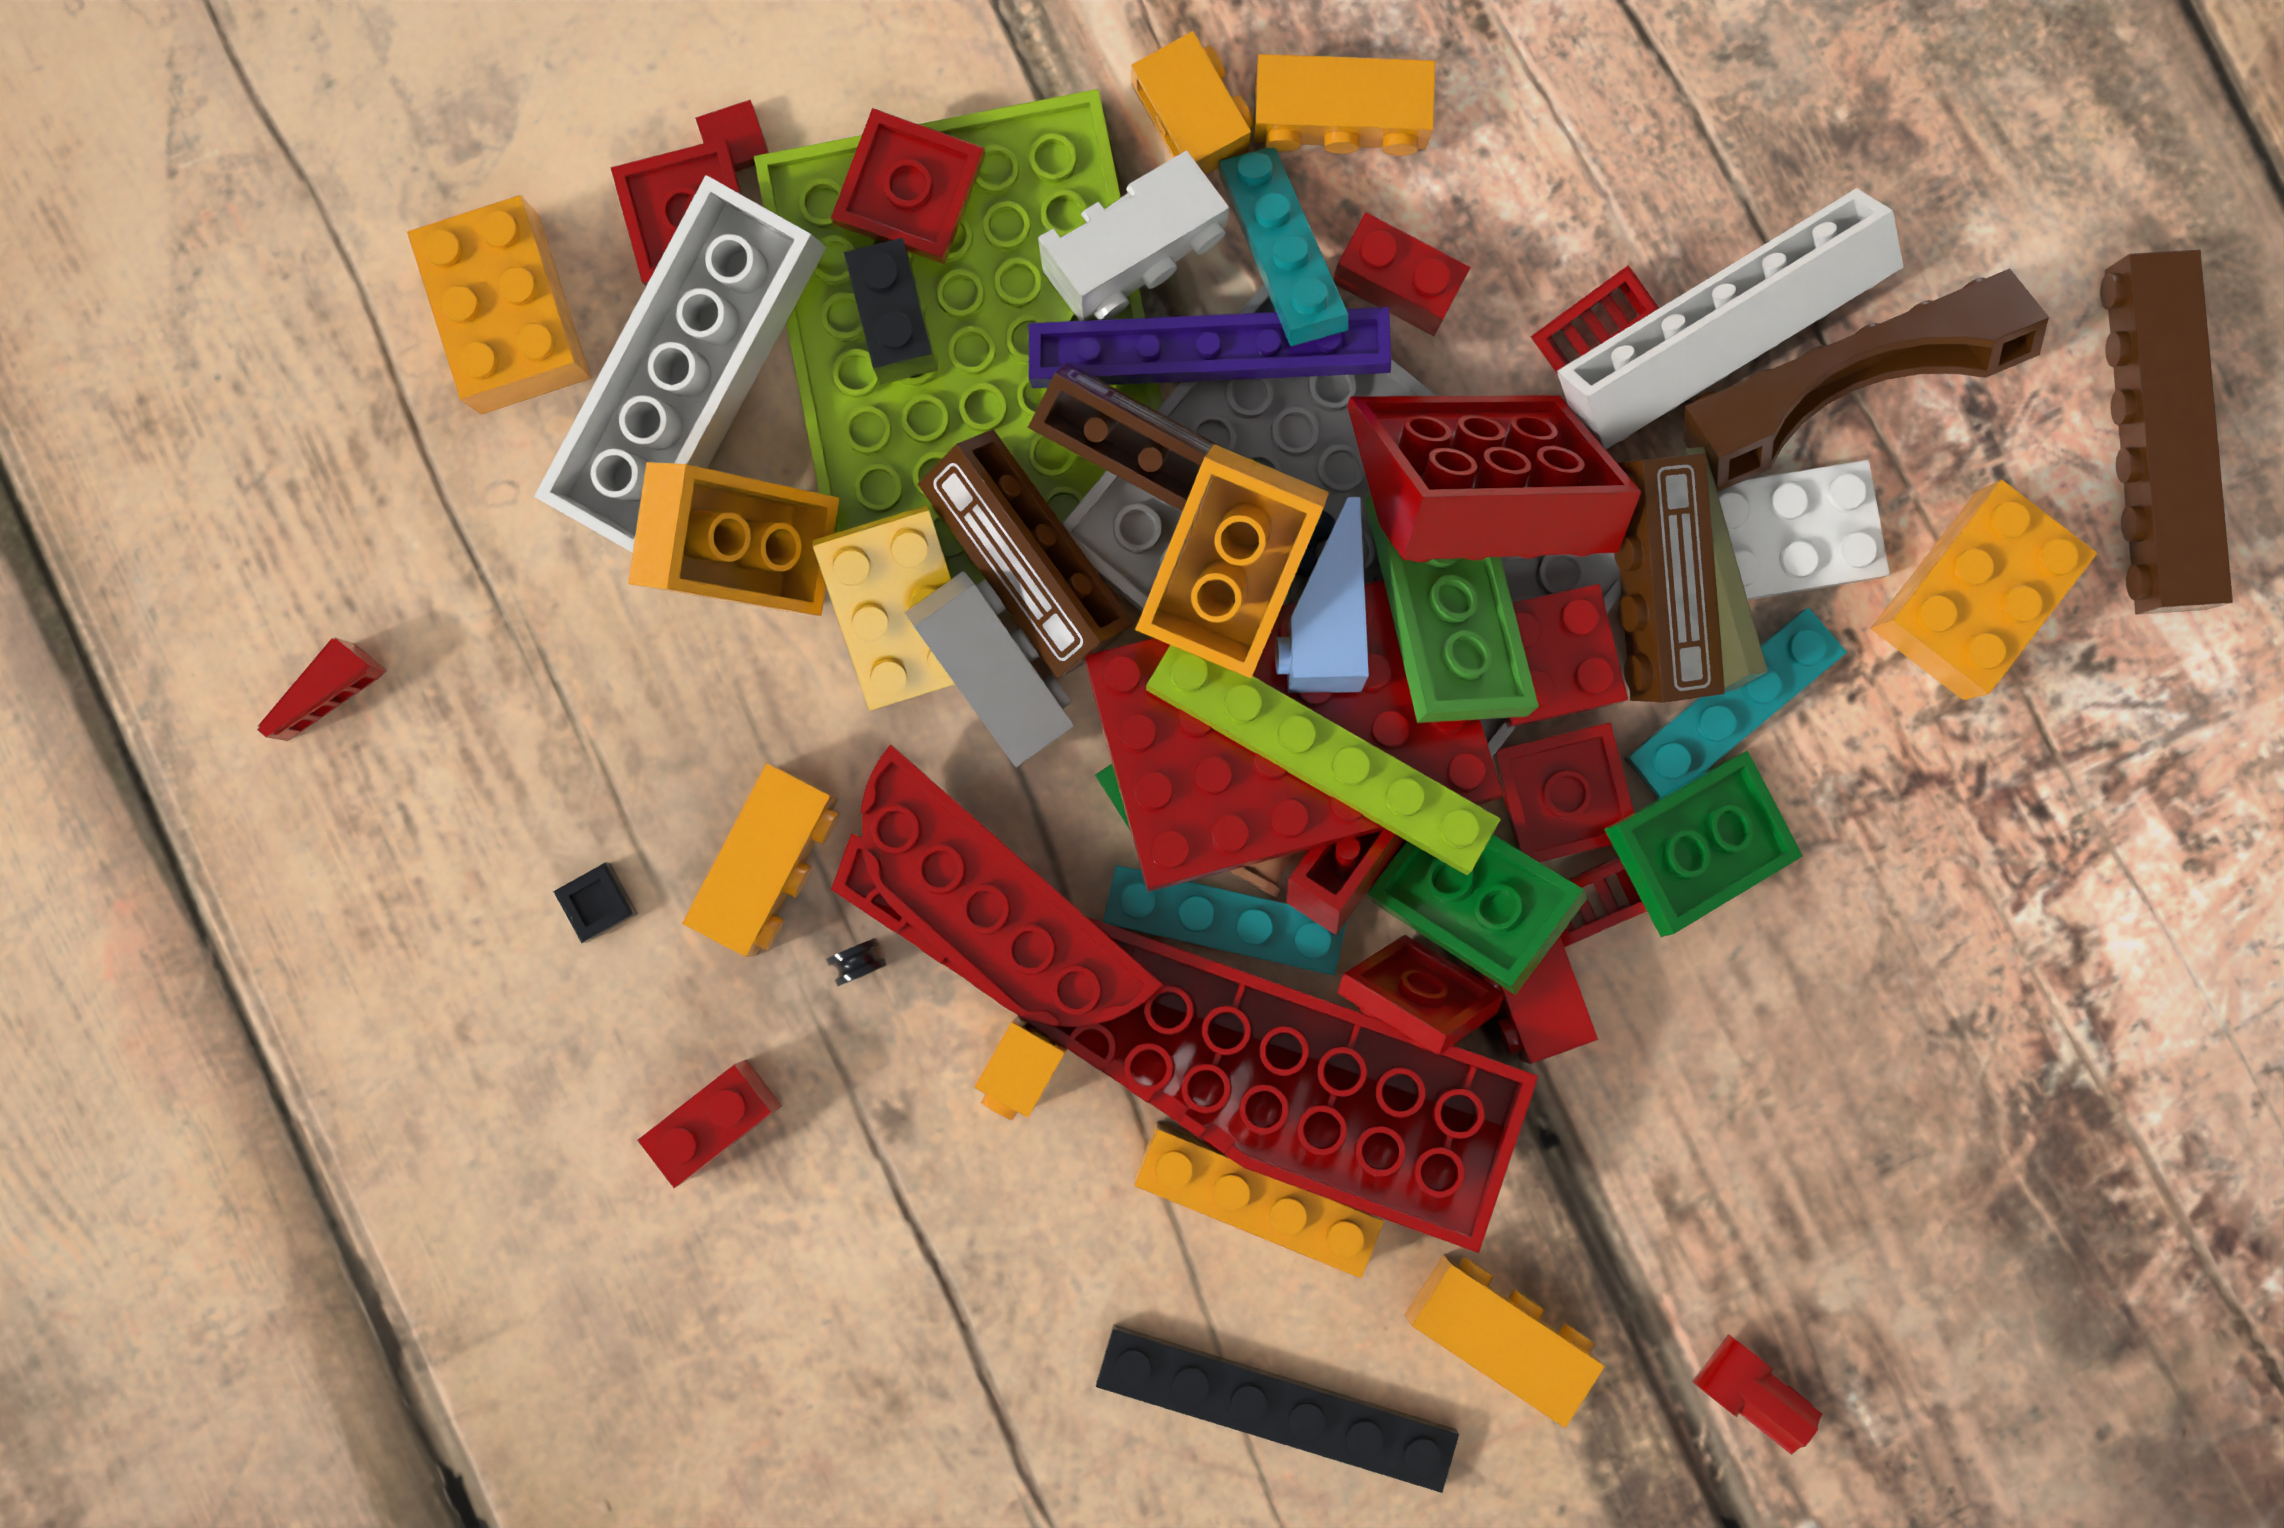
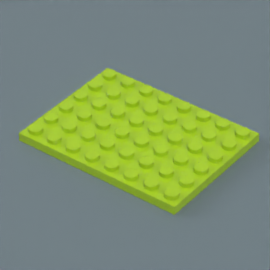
[754,89,1163,585]

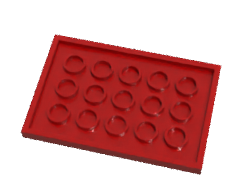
[1084,580,1503,892]

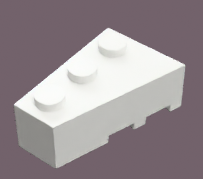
[1038,150,1229,321]

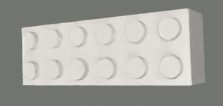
[534,175,827,553]

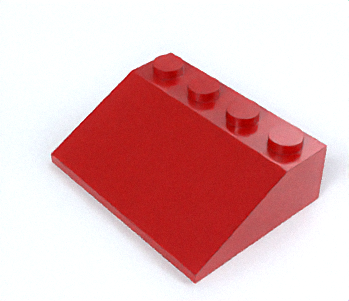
[1347,395,1641,562]

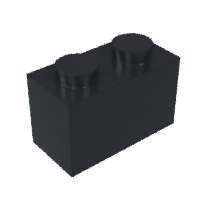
[844,238,938,385]

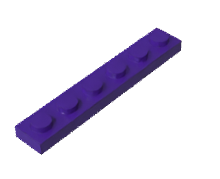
[1029,307,1391,388]

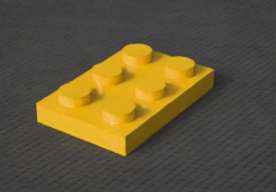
[812,505,955,711]

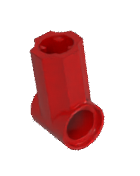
[1692,1334,1823,1455]

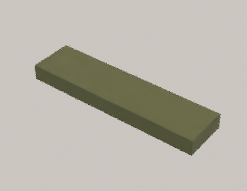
[1677,447,1767,692]

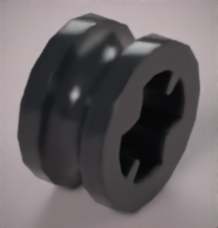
[826,938,887,987]

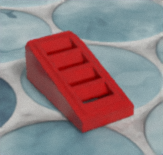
[1530,265,1659,375]
[257,637,387,741]
[1560,856,1647,947]

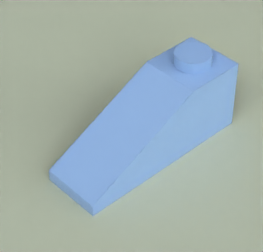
[1275,497,1369,693]

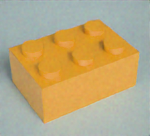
[407,195,591,415]
[1135,444,1329,678]
[628,462,840,616]
[1870,479,2098,701]

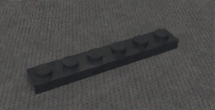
[1096,1324,1459,1493]

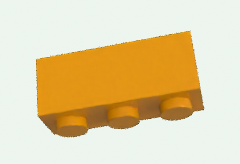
[1253,54,1435,156]
[682,763,840,957]
[1405,1255,1605,1428]

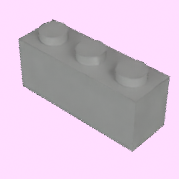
[905,571,1074,768]

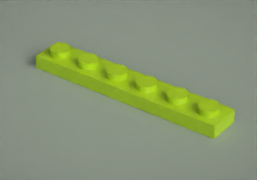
[1146,645,1501,875]

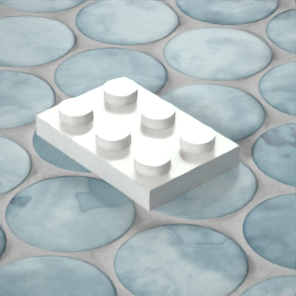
[1717,460,1890,600]

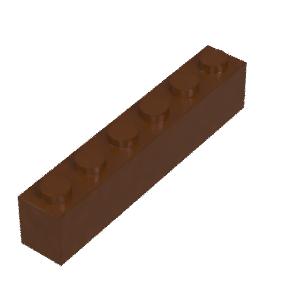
[2100,249,2233,615]

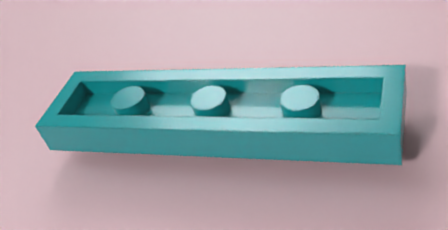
[1219,148,1349,346]
[1624,607,1847,799]
[1103,865,1347,976]

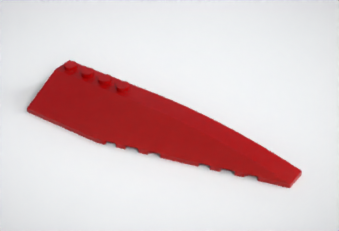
[831,833,1538,1253]

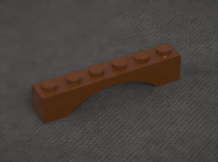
[1684,268,2049,492]

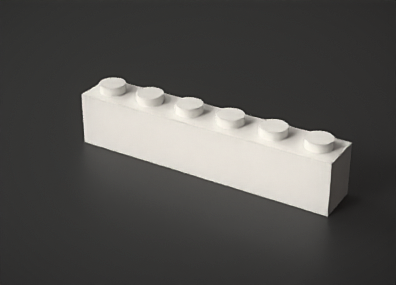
[1557,188,1904,449]

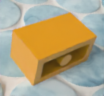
[1131,31,1254,175]
[974,1016,1067,1120]

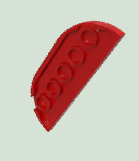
[860,744,1164,1027]

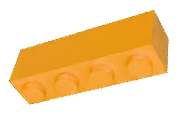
[1134,1122,1384,1279]

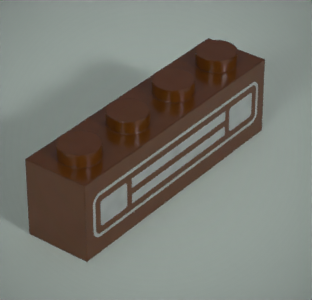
[1028,362,1226,512]
[917,429,1135,679]
[1614,453,1725,703]

